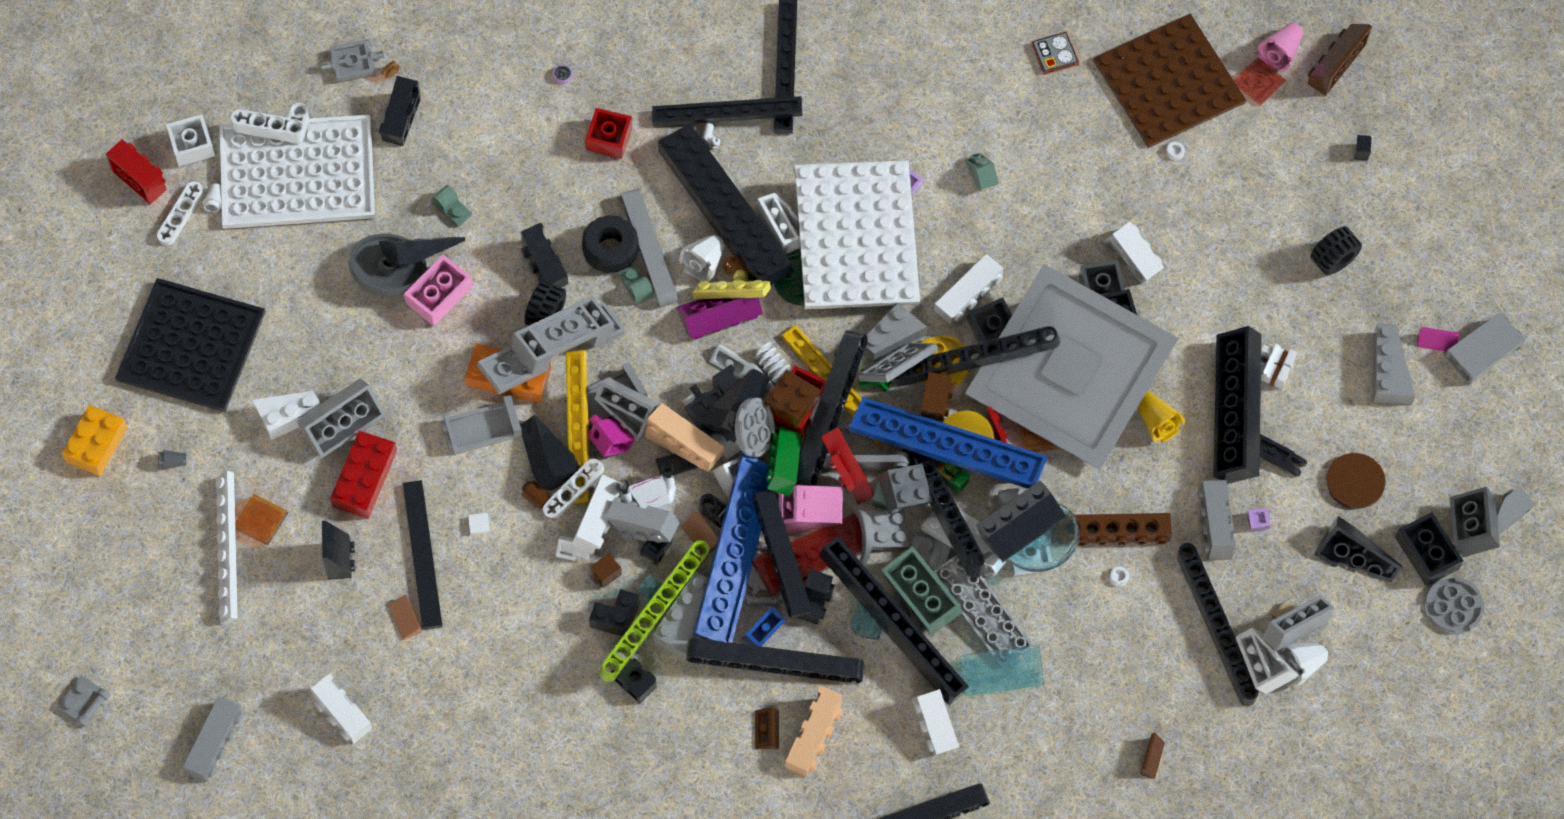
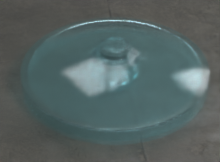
[1008,503,1080,572]

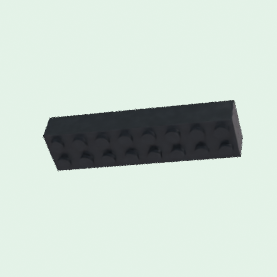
[1213,326,1262,484]

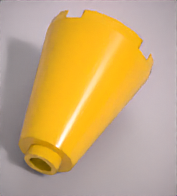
[1137,390,1185,443]

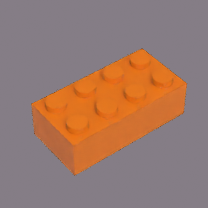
[465,343,551,404]

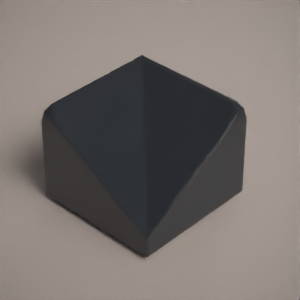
[1354,135,1372,161]

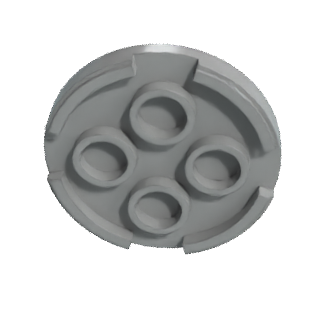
[735,398,775,457]
[1424,577,1485,634]

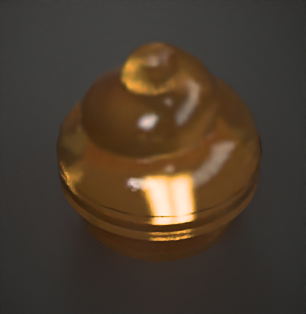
[721,256,741,275]

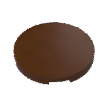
[1326,453,1386,509]

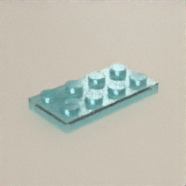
[960,645,1044,696]

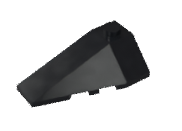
[701,369,771,443]
[1314,516,1403,582]

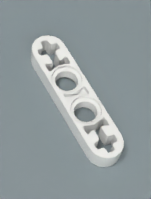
[157,181,203,246]
[543,459,604,519]

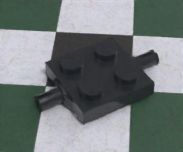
[684,384,729,442]

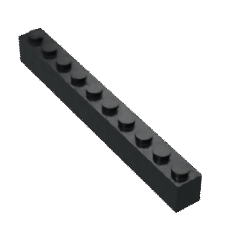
[819,536,969,705]

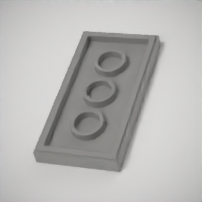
[858,342,938,382]

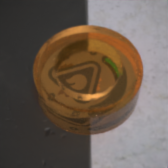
[381,61,400,79]

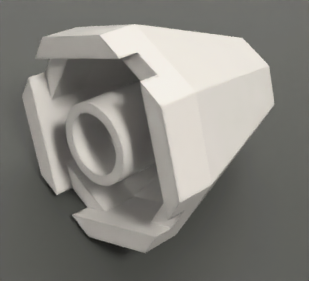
[679,235,725,281]
[1278,643,1328,687]

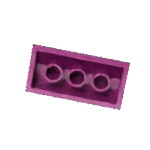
[676,298,763,339]

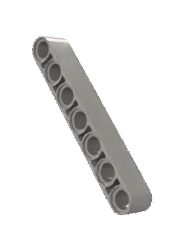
[620,188,678,307]

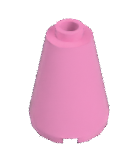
[1257,23,1303,72]

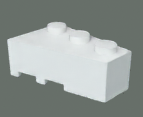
[912,689,959,755]

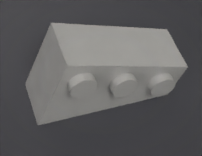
[594,378,660,442]

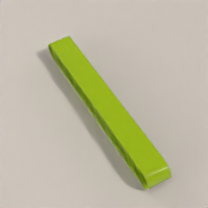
[599,541,709,682]

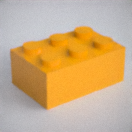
[62,404,127,477]

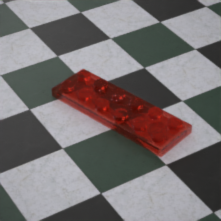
[751,513,862,595]

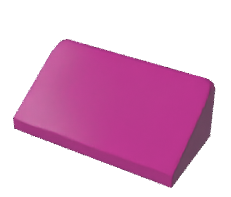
[1417,327,1459,352]

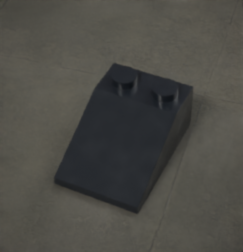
[322,521,356,580]

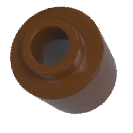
[521,481,551,509]

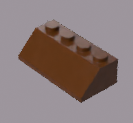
[1308,24,1372,96]

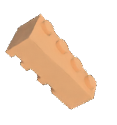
[645,403,724,472]
[785,685,843,777]

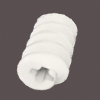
[754,342,791,385]

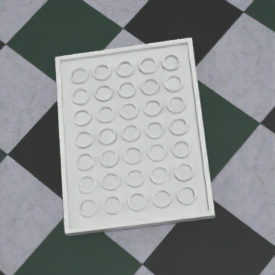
[220,115,375,229]
[795,161,920,309]

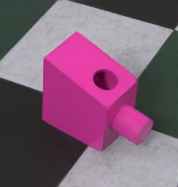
[588,414,635,457]

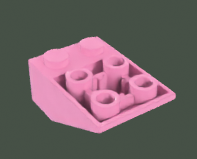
[779,485,843,533]

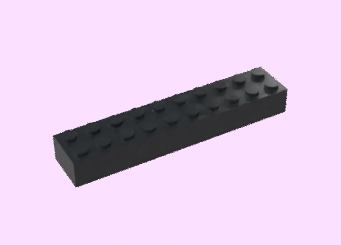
[658,123,792,286]

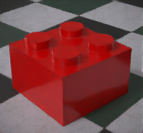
[585,108,633,159]

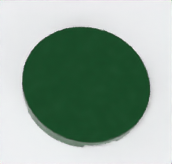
[774,252,804,306]

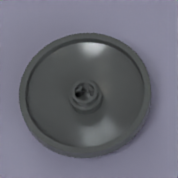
[349,234,427,296]

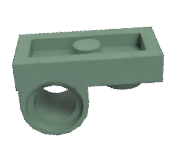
[432,185,472,227]
[618,264,653,305]

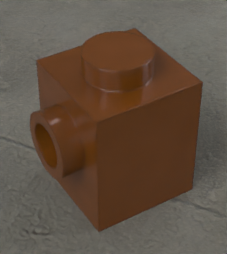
[590,553,622,588]

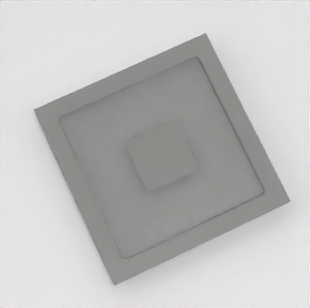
[965,264,1178,470]

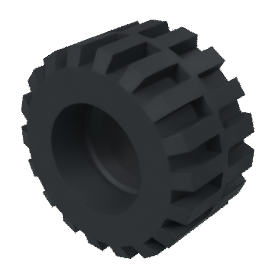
[1310,226,1362,275]
[524,280,566,326]

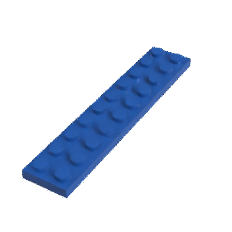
[849,397,1048,489]
[692,454,770,643]

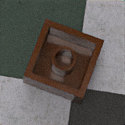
[765,370,820,428]
[921,372,955,422]

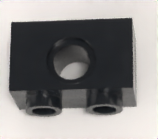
[611,658,657,704]

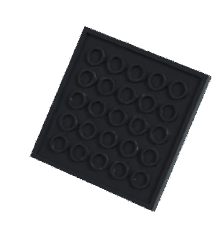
[115,278,266,412]

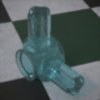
[636,574,676,608]

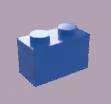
[742,606,786,646]

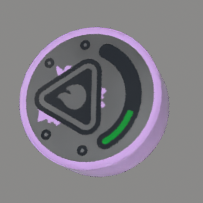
[553,65,572,84]

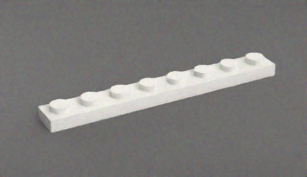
[215,471,238,625]

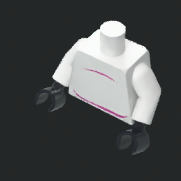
[615,463,676,511]

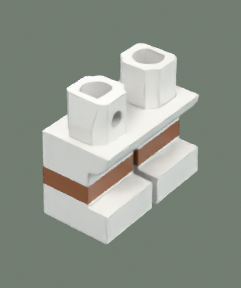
[1261,344,1297,390]

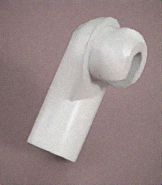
[702,123,720,149]

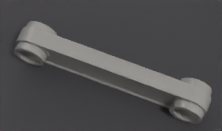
[821,452,910,474]

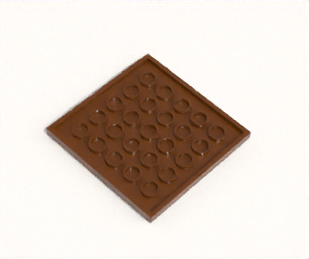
[1093,13,1246,148]

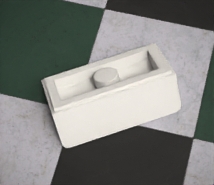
[709,345,753,379]

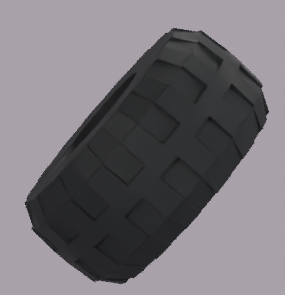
[582,215,639,273]

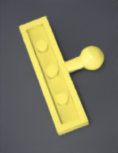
[692,269,771,299]

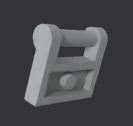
[57,675,110,727]

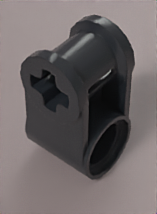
[699,493,727,528]
[640,537,673,565]

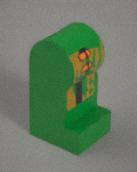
[936,460,970,494]

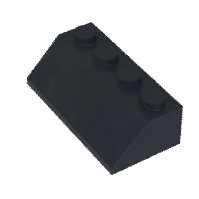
[976,480,1067,563]

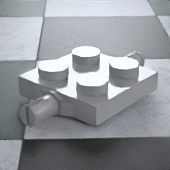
[320,39,384,82]

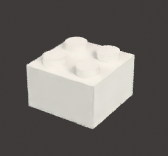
[166,114,215,167]

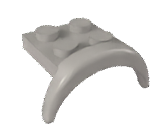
[852,509,910,564]

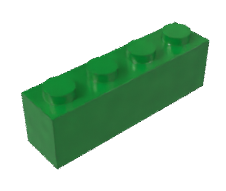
[766,426,802,496]

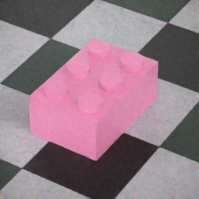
[404,255,473,326]

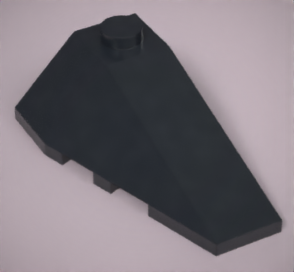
[379,237,465,268]
[520,415,580,491]

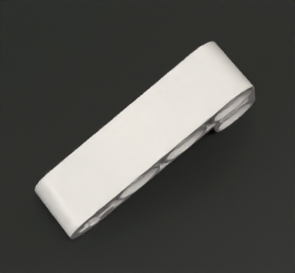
[231,103,309,143]

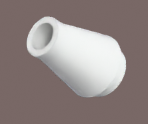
[203,184,222,213]

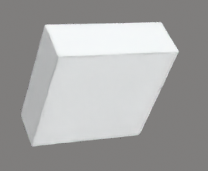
[468,513,490,535]

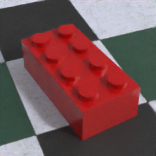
[330,430,397,519]

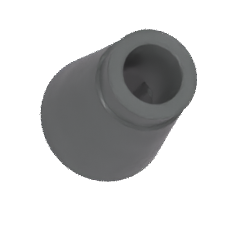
[158,450,186,469]

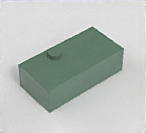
[881,546,962,637]

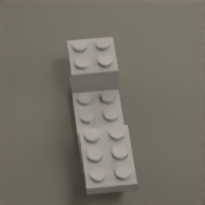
[477,296,626,394]

